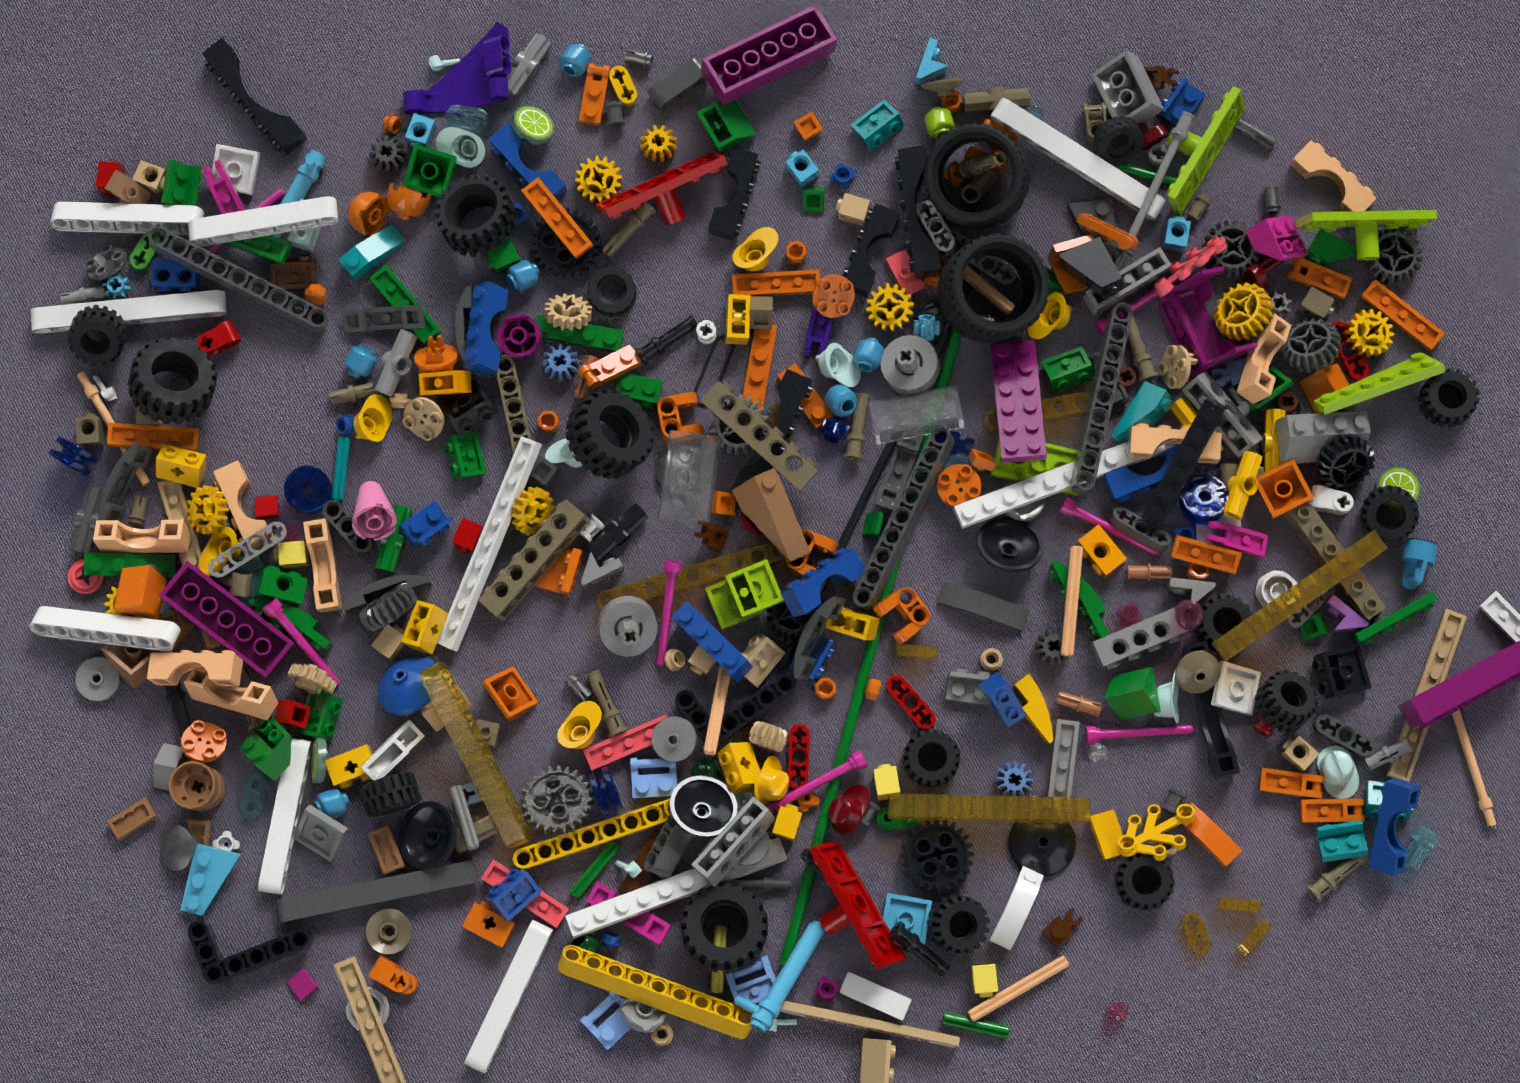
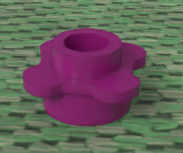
[814,976,841,1003]

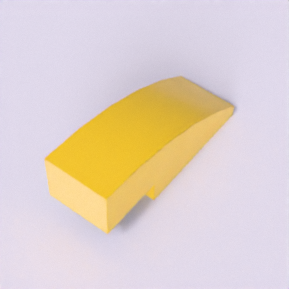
[1013,674,1053,745]

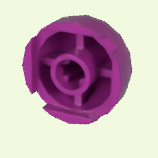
[497,314,543,358]

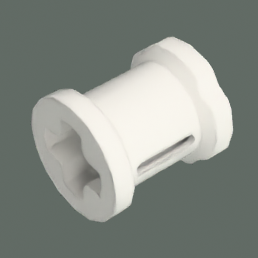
[696,320,717,344]
[580,514,605,543]

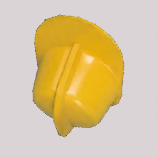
[732,227,779,273]
[1027,292,1073,339]
[353,394,393,442]
[199,526,241,576]
[557,701,602,750]
[754,756,789,806]

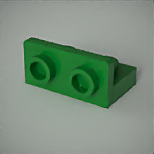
[161,160,202,206]
[1041,346,1093,393]
[616,373,663,409]
[444,431,487,482]
[297,692,343,742]

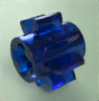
[820,416,849,443]

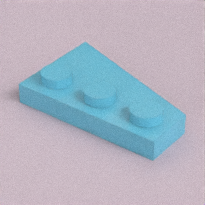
[180,843,241,916]

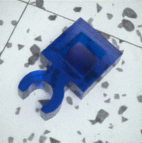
[938,431,975,456]

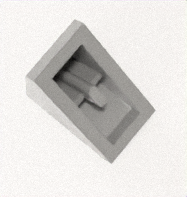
[153,743,185,790]

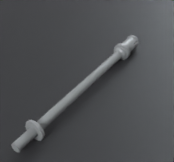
[1114,111,1195,272]

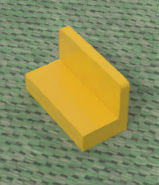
[1088,809,1128,861]

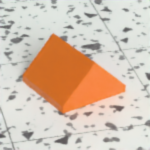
[1298,363,1352,414]
[1256,459,1314,519]
[114,565,166,620]
[482,666,538,722]

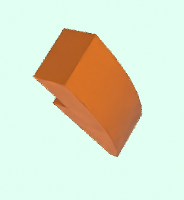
[1181,802,1243,867]

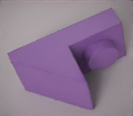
[1324,595,1369,633]

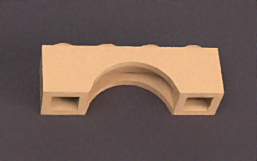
[1290,140,1377,211]
[1237,314,1291,404]
[1128,423,1222,464]
[213,460,274,550]
[303,518,343,613]
[93,520,191,553]
[147,650,243,686]
[184,668,278,720]

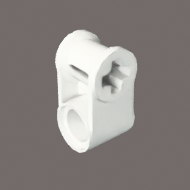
[1309,485,1354,516]

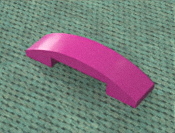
[586,882,672,946]

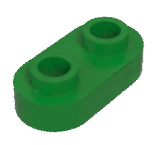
[876,805,922,830]

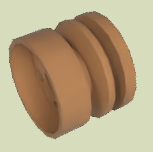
[169,761,226,812]

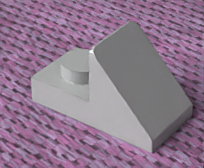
[581,552,624,589]
[1167,578,1215,609]

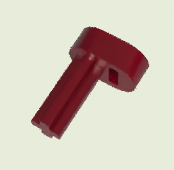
[1137,122,1168,151]
[1243,257,1284,290]

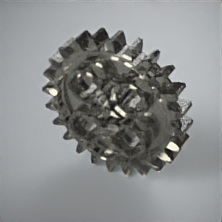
[520,765,594,837]

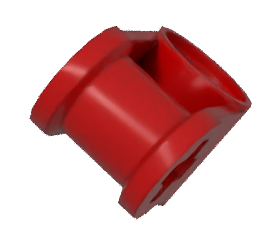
[197,320,242,357]

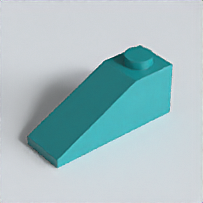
[338,224,406,282]
[1111,381,1173,445]

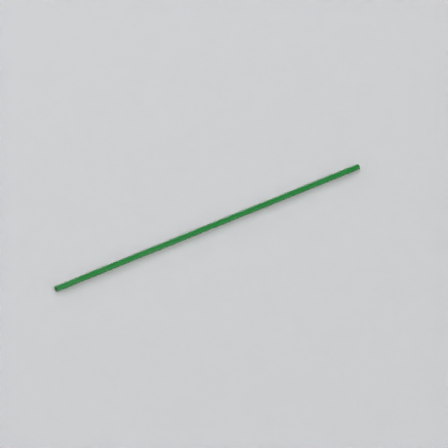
[779,327,962,966]

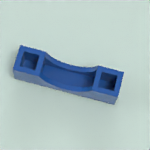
[489,122,567,199]
[464,281,508,376]
[1103,444,1197,503]
[780,548,865,617]
[672,601,753,683]
[1369,778,1421,876]

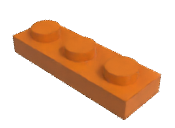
[777,363,834,430]
[1170,535,1242,574]

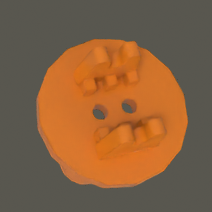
[812,274,855,318]
[414,335,458,373]
[937,464,982,507]
[181,720,227,763]

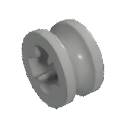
[1148,144,1167,166]

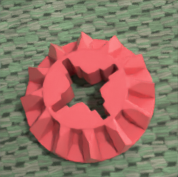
[68,559,104,594]

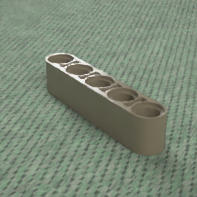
[496,355,532,453]

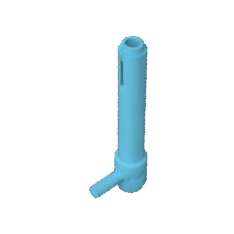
[271,149,327,239]
[734,920,825,1033]

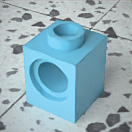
[405,113,437,148]
[786,149,819,188]
[1162,216,1191,252]

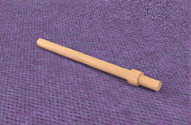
[77,371,151,487]
[1452,706,1497,827]

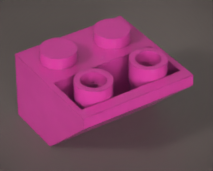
[1246,215,1308,261]

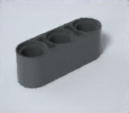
[648,57,706,110]
[322,500,375,556]
[644,814,692,879]

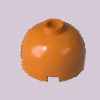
[387,183,432,220]
[348,191,390,237]

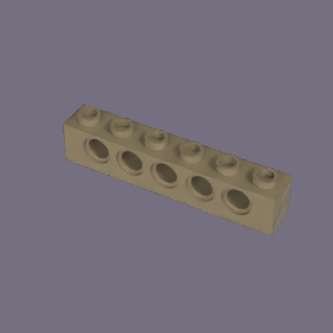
[700,381,818,492]
[478,499,591,621]
[1284,502,1386,621]

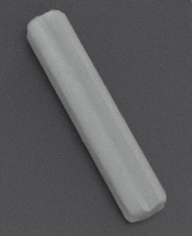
[450,785,479,850]

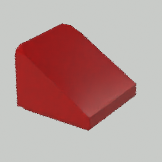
[255,495,280,520]

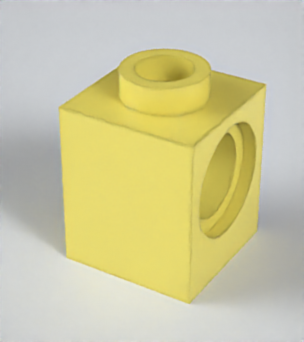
[275,541,310,568]
[874,764,900,801]
[971,964,998,998]

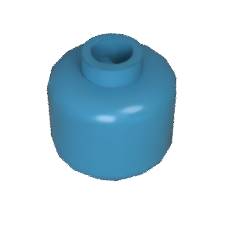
[559,44,591,77]
[506,260,540,292]
[853,338,884,372]
[344,344,377,379]
[825,385,858,417]
[314,788,349,819]

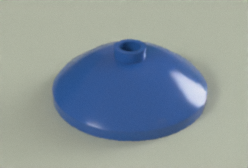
[377,655,440,716]

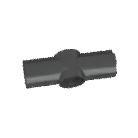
[70,486,104,554]

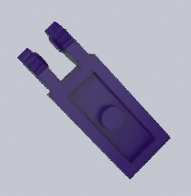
[804,301,834,359]

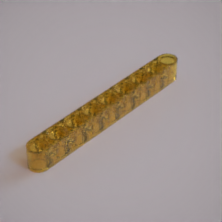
[1212,530,1388,662]
[597,542,786,611]
[420,661,533,850]
[888,794,1091,823]

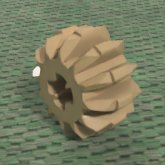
[749,721,788,752]

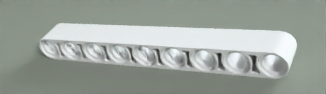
[990,98,1166,221]
[31,290,227,333]

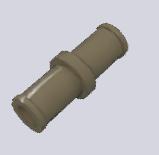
[330,381,376,406]

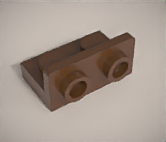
[270,254,318,289]

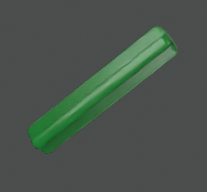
[569,841,620,899]
[942,1012,1009,1039]

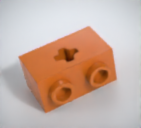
[462,901,517,948]

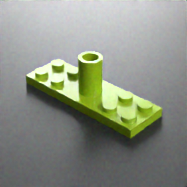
[1167,86,1246,217]
[1295,210,1437,261]

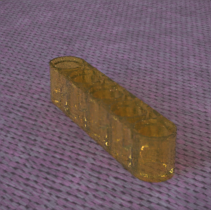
[984,392,1089,433]

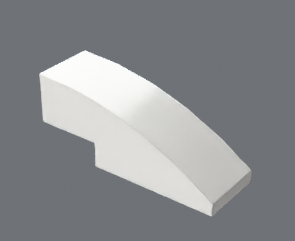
[361,719,425,781]
[839,972,912,1021]

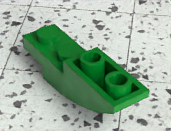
[1048,560,1109,639]
[249,598,333,651]

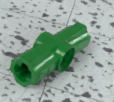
[375,504,413,574]

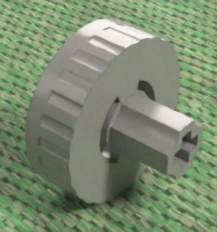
[880,335,940,395]
[598,596,658,657]

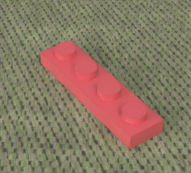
[583,714,673,771]
[481,859,569,928]

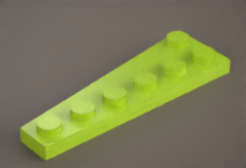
[1313,353,1445,414]

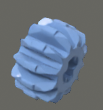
[542,344,580,382]
[995,761,1034,800]

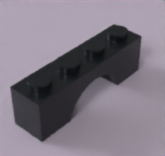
[708,147,761,241]
[842,203,900,297]

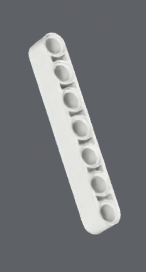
[188,196,339,247]
[50,202,204,235]
[29,606,181,651]
[258,738,313,895]
[464,920,553,1074]

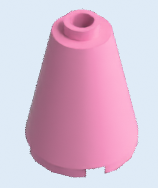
[352,481,397,541]

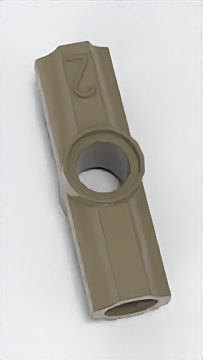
[963,87,1030,114]

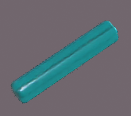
[331,437,351,502]

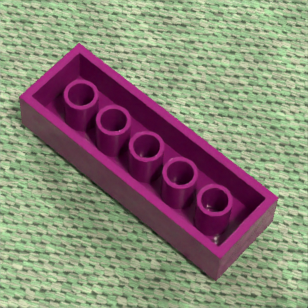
[701,5,837,106]
[158,561,295,681]
[1398,641,1520,730]

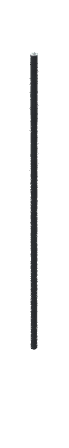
[778,281,972,670]

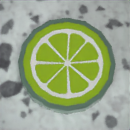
[511,105,554,145]
[1375,466,1421,511]
[311,738,327,783]

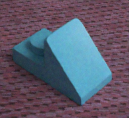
[915,38,948,85]

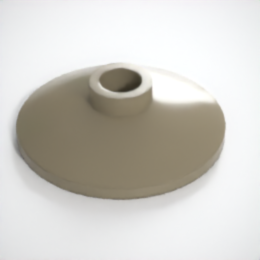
[921,78,965,96]
[1175,651,1220,693]
[366,909,412,955]

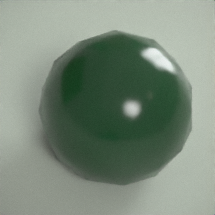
[690,759,719,780]
[571,933,599,954]

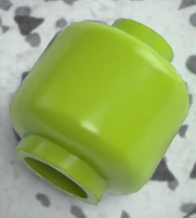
[924,107,955,140]

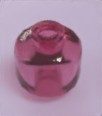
[1173,599,1204,629]

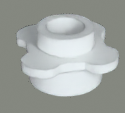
[213,831,240,852]

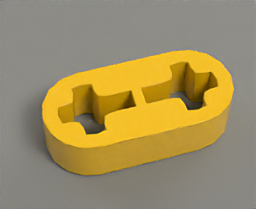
[609,66,638,107]

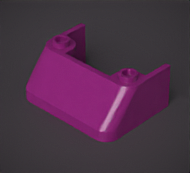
[1158,266,1258,375]

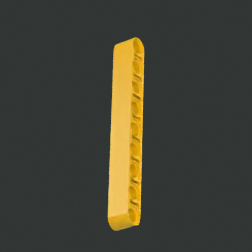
[513,799,670,870]
[558,945,753,1039]

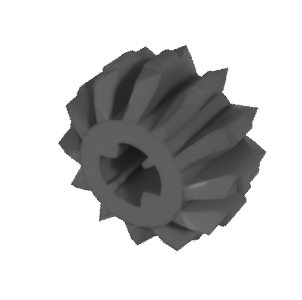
[369,135,407,173]
[1034,628,1069,666]

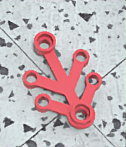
[1154,236,1227,297]

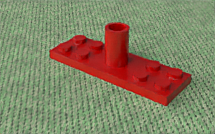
[595,151,727,225]
[809,841,906,970]

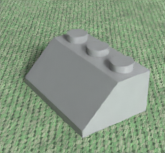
[1091,50,1164,124]

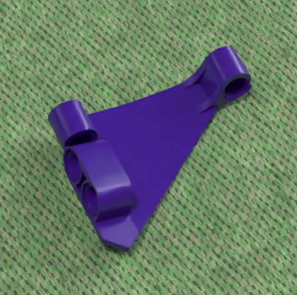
[403,22,512,115]

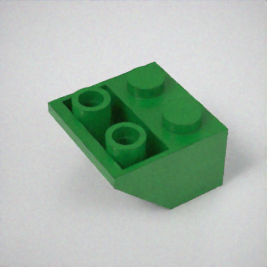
[697,100,757,155]
[239,715,291,781]

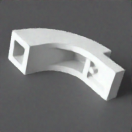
[989,866,1044,950]

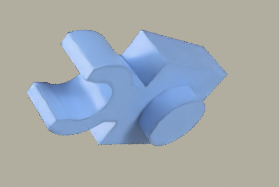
[1212,358,1247,387]

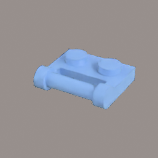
[630,757,677,799]
[725,955,776,1004]
[580,992,631,1050]

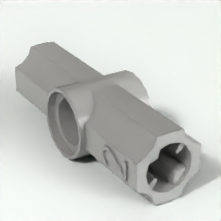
[508,33,552,97]
[375,329,418,397]

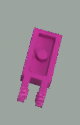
[203,160,245,214]
[1205,521,1268,558]

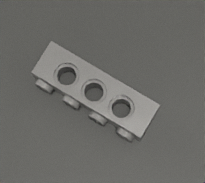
[1083,247,1172,316]
[1182,371,1263,458]
[1091,608,1186,670]
[691,797,776,887]

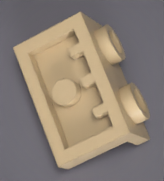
[741,633,785,688]

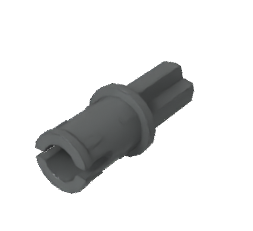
[1234,117,1277,150]

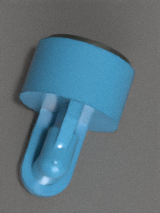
[1401,538,1438,590]

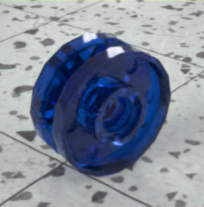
[48,436,99,477]
[284,465,332,515]
[1179,475,1228,525]
[588,767,624,818]

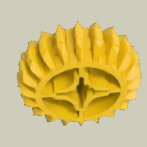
[1213,282,1273,341]

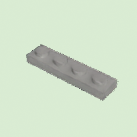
[1046,719,1080,812]

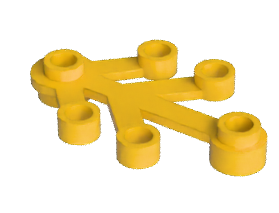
[1116,804,1195,861]

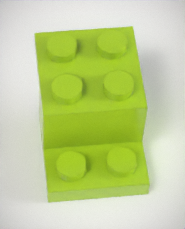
[705,559,784,630]

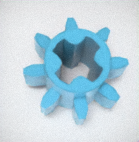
[103,273,132,300]
[913,314,940,341]

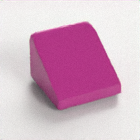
[287,968,319,1001]

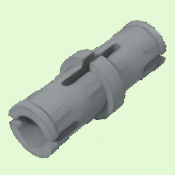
[60,284,107,305]
[1365,738,1413,771]

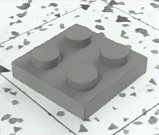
[293,805,348,862]

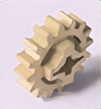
[544,293,592,331]
[288,663,337,695]

